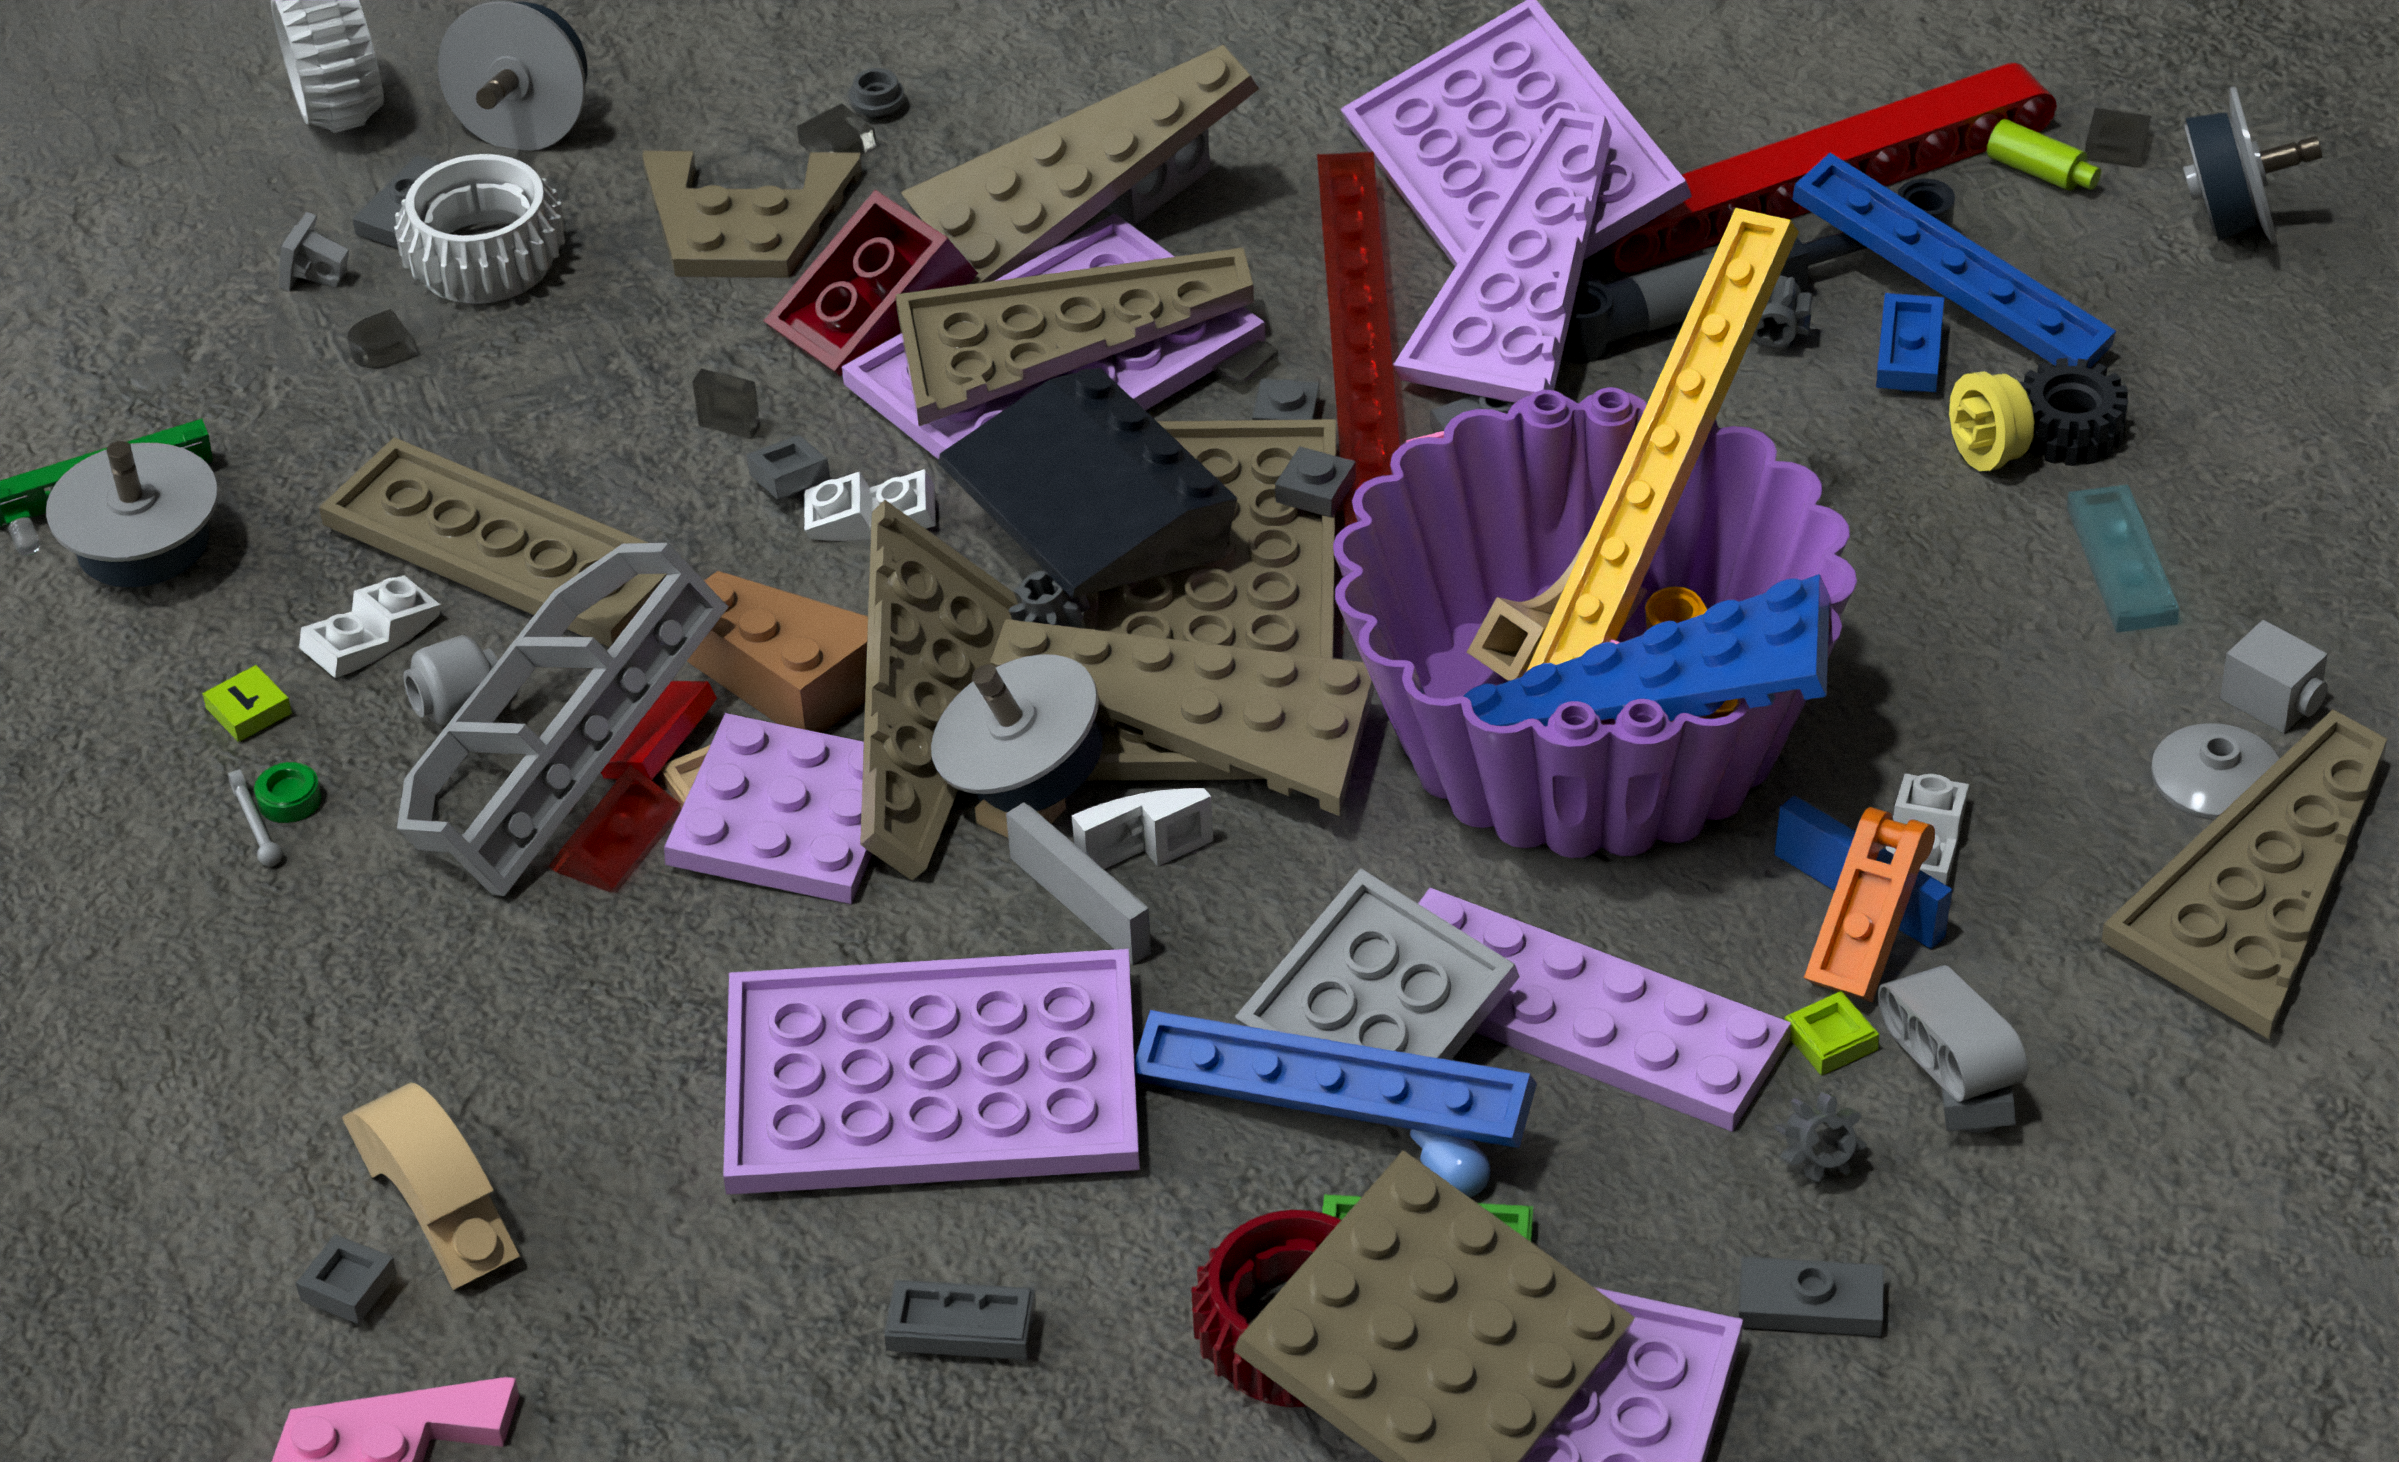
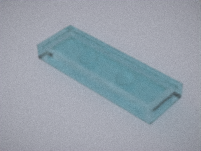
[2067,485,2179,633]

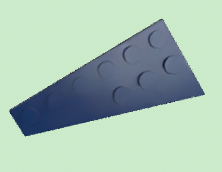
[1463,574,1830,726]

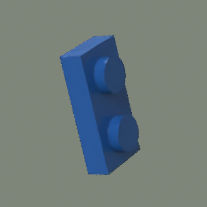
[1876,293,1944,392]

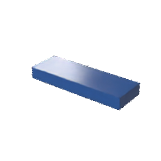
[1774,795,1953,949]

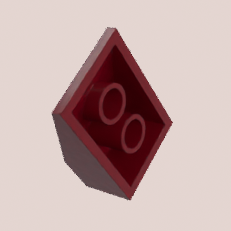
[764,190,979,376]

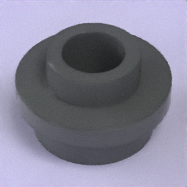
[849,68,905,118]

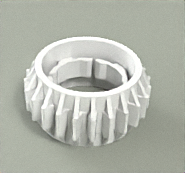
[271,0,384,133]
[394,154,565,304]

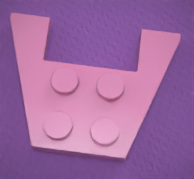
[272,1377,519,1462]

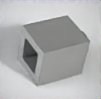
[2220,620,2328,734]

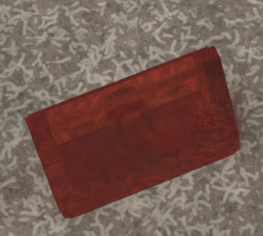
[549,765,681,892]

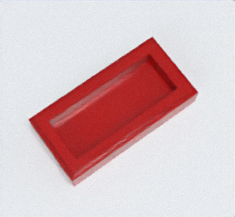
[601,681,717,780]

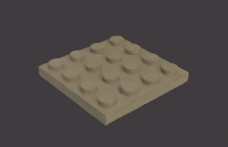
[1234,1150,1635,1462]

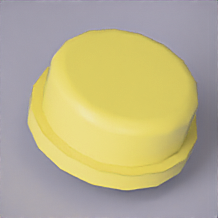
[1949,371,2034,471]

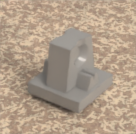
[279,212,349,291]

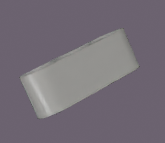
[1878,965,2028,1102]

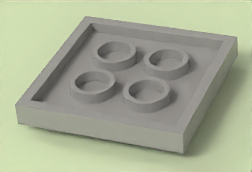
[1235,868,1520,1129]

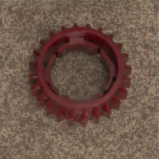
[1191,1210,1341,1407]

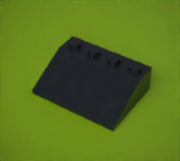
[938,368,1238,598]

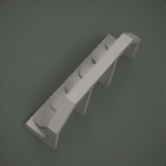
[397,543,728,896]

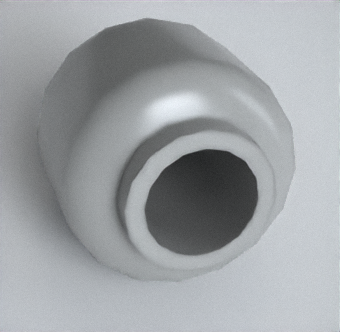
[403,635,498,726]

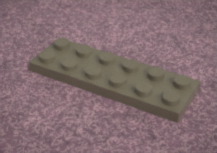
[319,437,683,647]

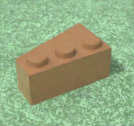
[687,571,868,733]

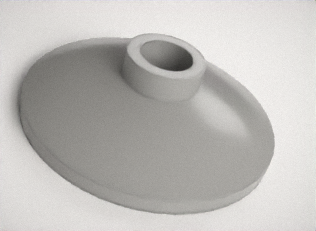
[2151,723,2279,820]

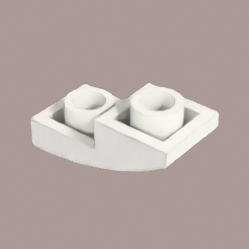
[804,469,936,541]
[299,575,441,678]
[1886,774,1969,885]

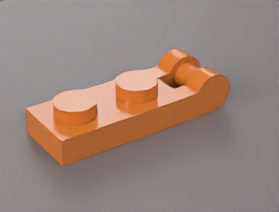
[1804,807,1935,1002]

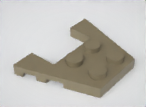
[642,151,862,278]

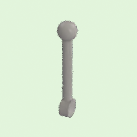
[228,769,283,867]

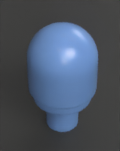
[1410,1129,1490,1198]

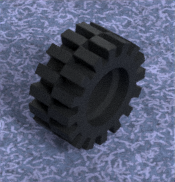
[2020,358,2128,466]

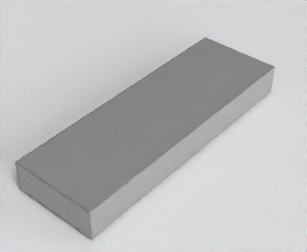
[1006,803,1151,965]

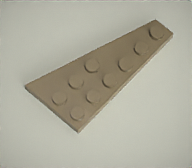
[901,45,1259,284]
[895,247,1254,427]
[860,500,1018,881]
[990,619,1375,816]
[2102,709,2387,1039]

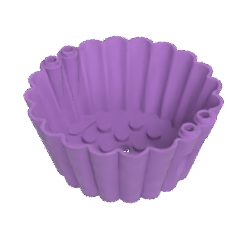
[1333,387,1857,858]

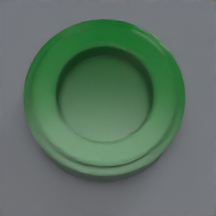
[254,762,322,823]

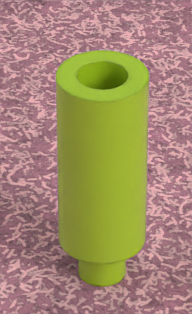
[1987,119,2101,191]

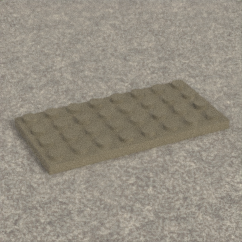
[1083,419,1337,781]

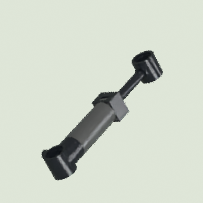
[1562,178,1955,363]

